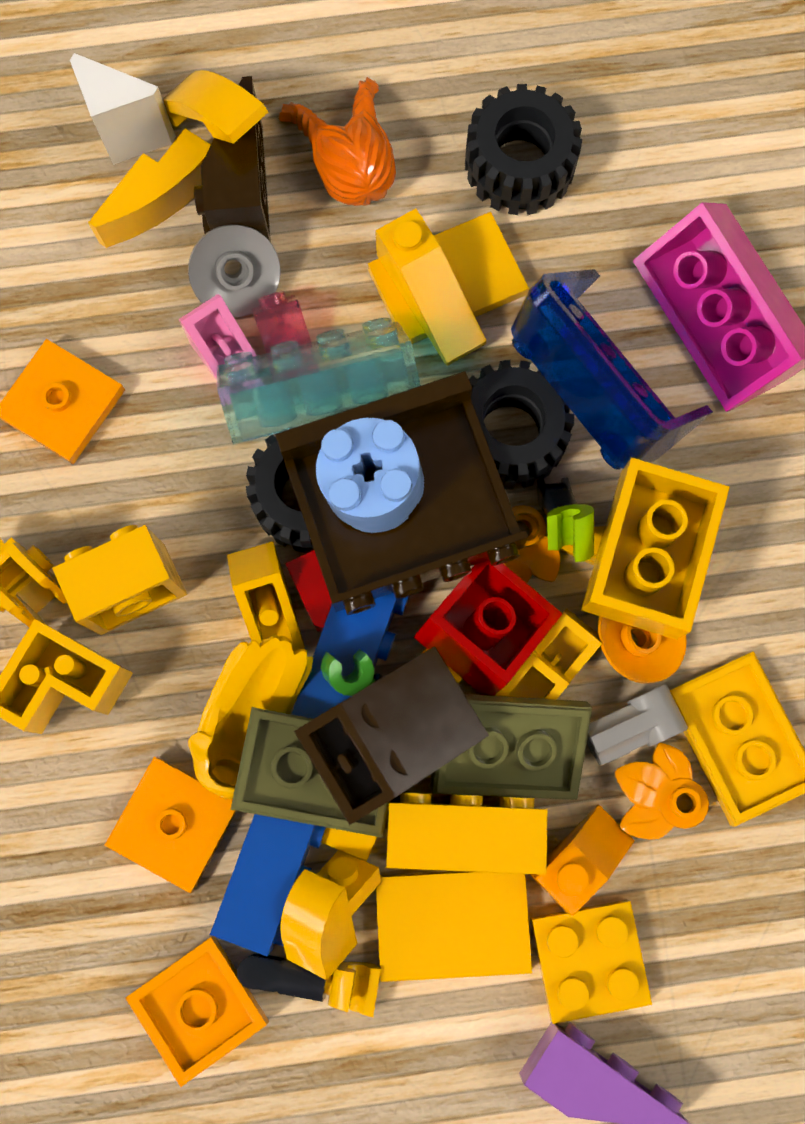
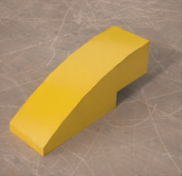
[88,128,211,248]
[495,608,602,699]

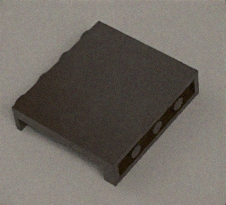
[275,371,528,615]

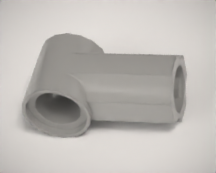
[587,684,688,765]

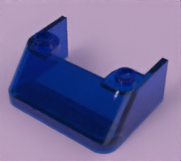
[511,269,713,470]

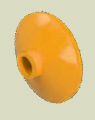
[598,616,687,684]

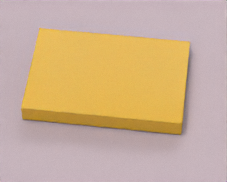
[367,211,529,347]
[669,651,805,827]
[376,871,532,982]

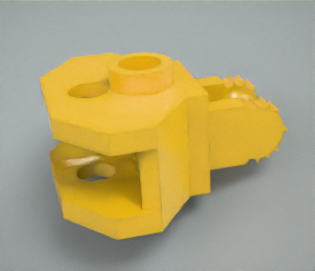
[0,537,67,627]

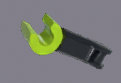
[537,477,594,562]

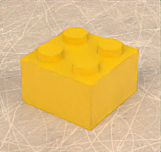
[52,525,187,635]

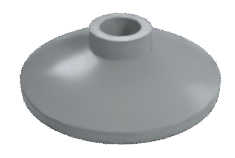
[188,225,281,317]

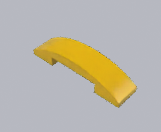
[163,70,268,144]

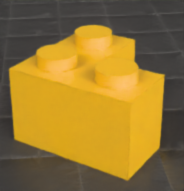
[0,619,133,734]

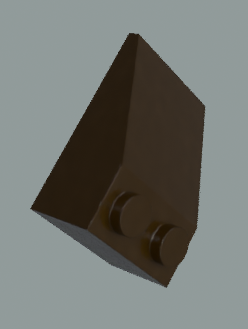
[194,76,271,243]

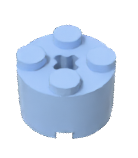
[316,418,424,533]

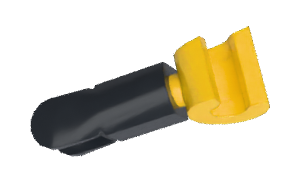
[237,953,381,1018]

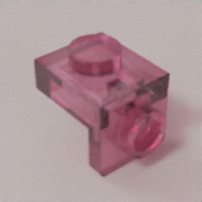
[251,291,315,367]

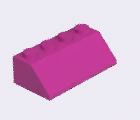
[633,202,805,412]

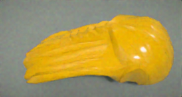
[188,634,313,799]

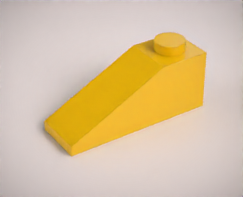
[375,208,487,366]

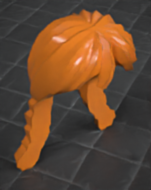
[278,77,396,206]

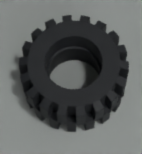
[465,84,582,215]
[469,360,574,490]
[246,424,314,553]

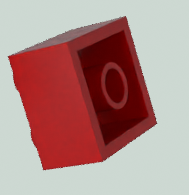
[414,560,563,696]

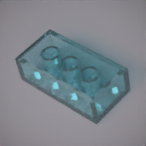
[217,318,421,444]

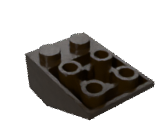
[294,646,489,825]

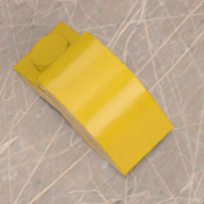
[280,850,381,980]

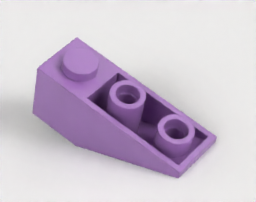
[519,1022,690,1124]

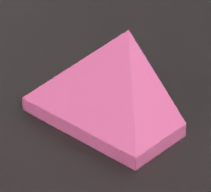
[179,294,266,397]

